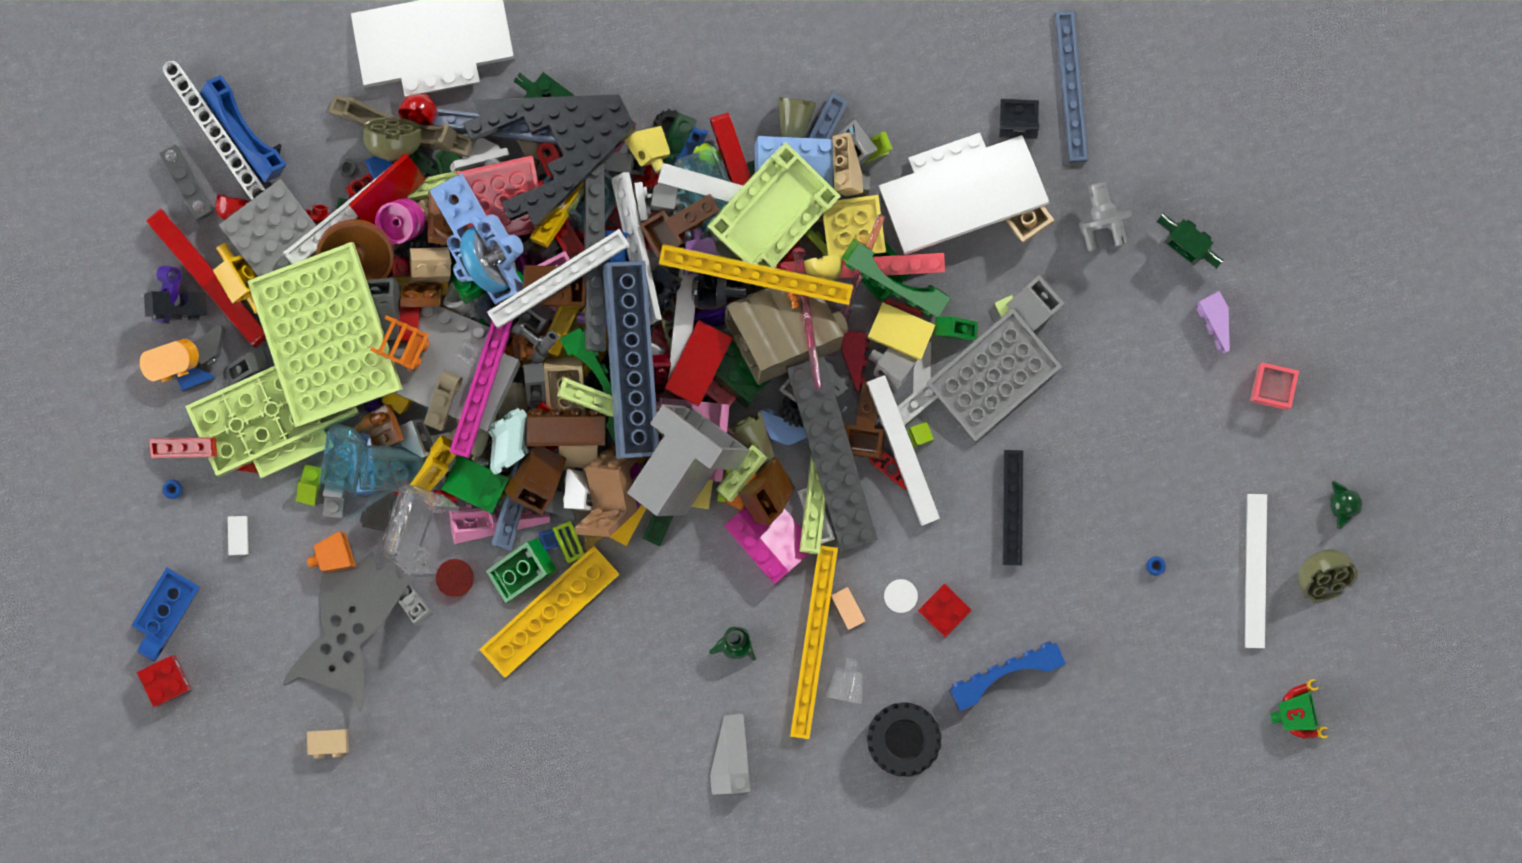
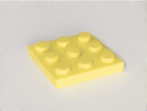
[823,195,886,257]

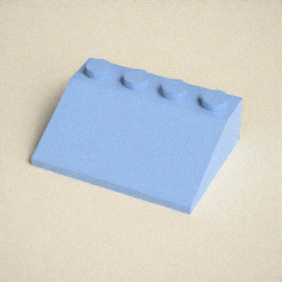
[754,136,834,188]

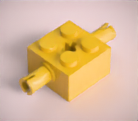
[213,243,258,314]

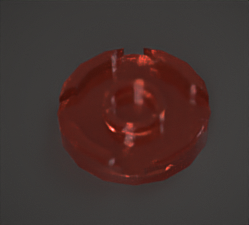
[435,559,474,597]

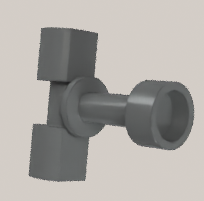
[511,319,559,364]

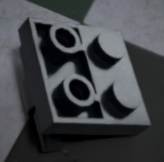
[999,99,1039,139]

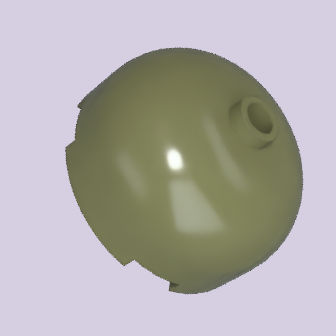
[363,117,421,161]
[1298,549,1358,602]

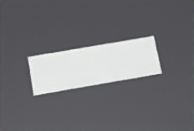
[913,342,931,393]

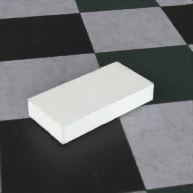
[228,516,249,555]

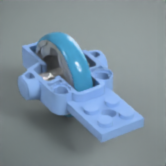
[429,173,524,305]

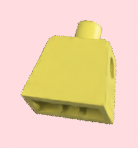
[624,126,670,173]

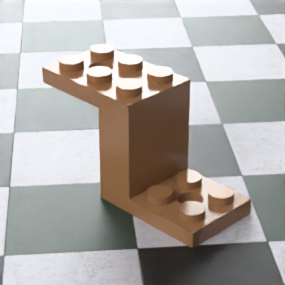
[575,443,641,537]

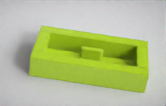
[552,520,584,563]

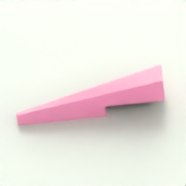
[448,503,550,544]

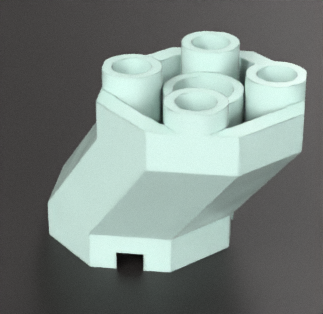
[488,408,529,475]

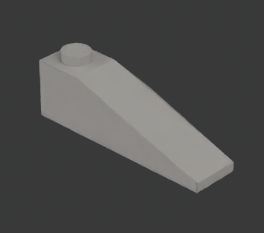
[710,714,751,795]

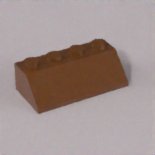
[527,408,606,446]

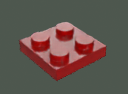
[918,583,972,638]

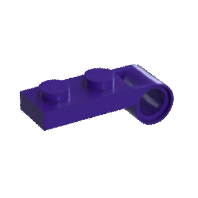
[153,265,182,324]

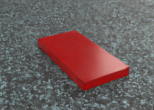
[348,153,426,225]
[664,320,733,406]

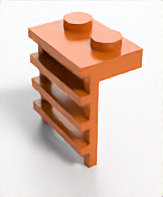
[370,315,430,372]

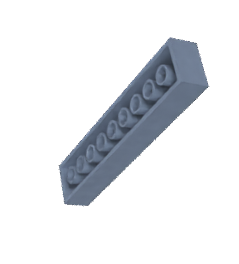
[602,261,659,459]

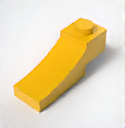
[410,435,456,496]

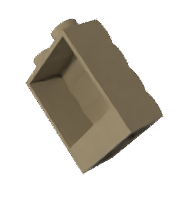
[724,272,848,385]

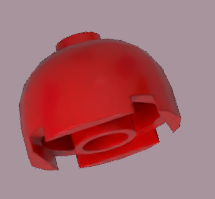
[398,93,437,126]
[215,194,250,220]

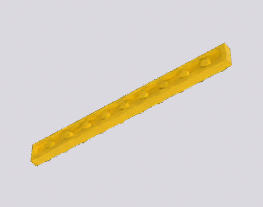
[659,244,853,305]
[790,545,838,739]

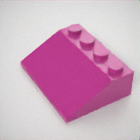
[724,507,810,584]

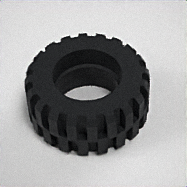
[867,702,942,777]

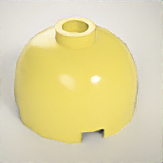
[804,255,843,281]

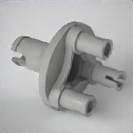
[1079,182,1132,251]

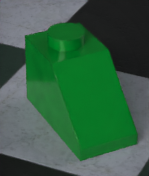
[934,316,978,341]

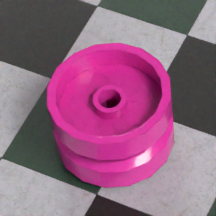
[375,198,425,244]

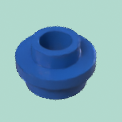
[163,480,182,499]
[1146,556,1166,576]

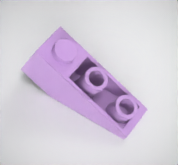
[1196,291,1230,354]

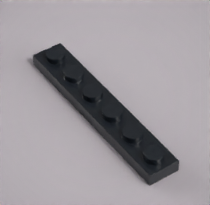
[1002,450,1023,566]

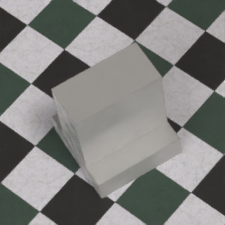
[627,404,750,516]

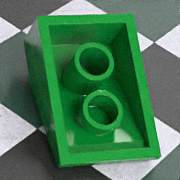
[441,455,510,515]
[486,538,557,603]

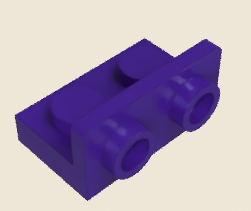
[694,302,729,328]

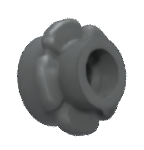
[339,159,358,178]

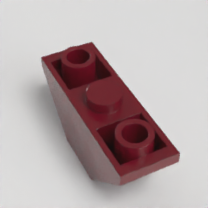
[652,354,671,395]

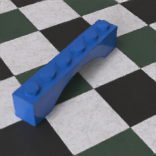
[199,75,287,183]
[949,641,1066,711]

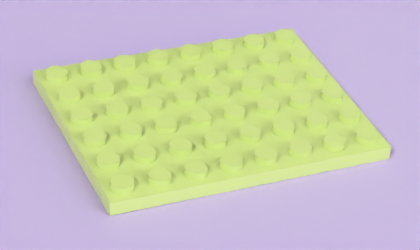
[247,242,403,427]

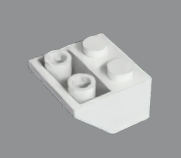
[563,469,594,511]

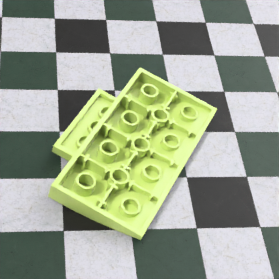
[185,366,360,479]

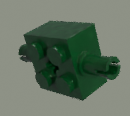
[513,72,574,98]
[1156,212,1224,269]

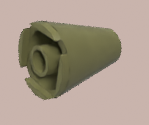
[778,97,816,138]
[727,411,774,467]

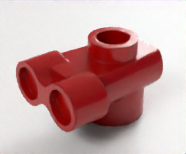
[345,173,373,199]
[304,204,330,226]

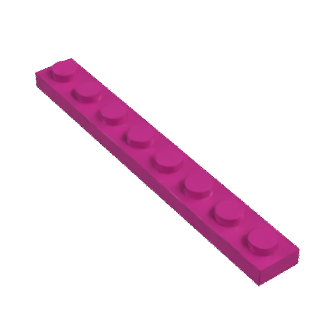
[449,319,514,458]

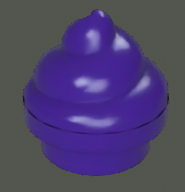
[364,398,383,413]

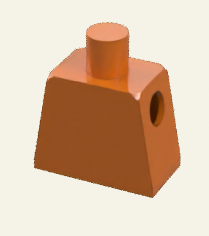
[307,531,356,573]

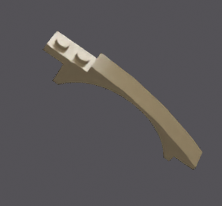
[328,95,476,158]

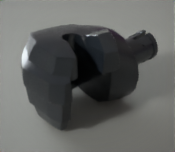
[692,273,747,310]

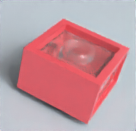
[1250,362,1299,410]

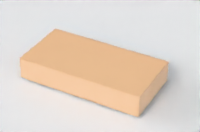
[831,587,865,630]

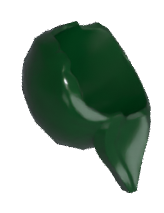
[1330,481,1362,529]
[709,627,756,661]

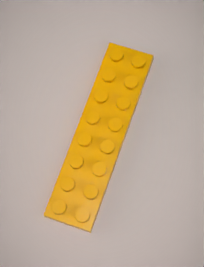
[479,546,620,678]

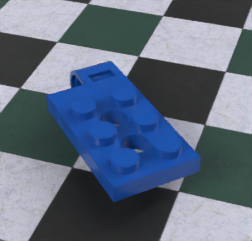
[131,567,201,662]

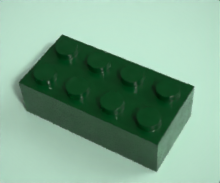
[713,326,772,409]

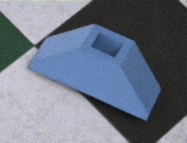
[761,409,807,447]

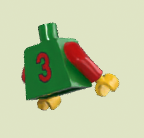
[1270,679,1328,739]

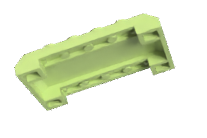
[707,142,840,268]

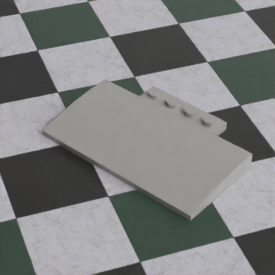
[387,306,521,432]

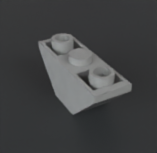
[398,583,433,626]

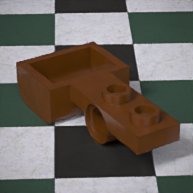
[639,194,720,259]
[845,379,886,459]

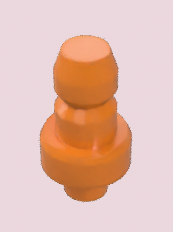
[787,292,799,309]

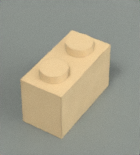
[307,729,349,758]

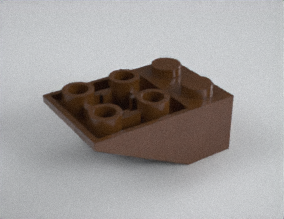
[523,265,586,308]
[505,446,566,515]
[738,457,795,525]

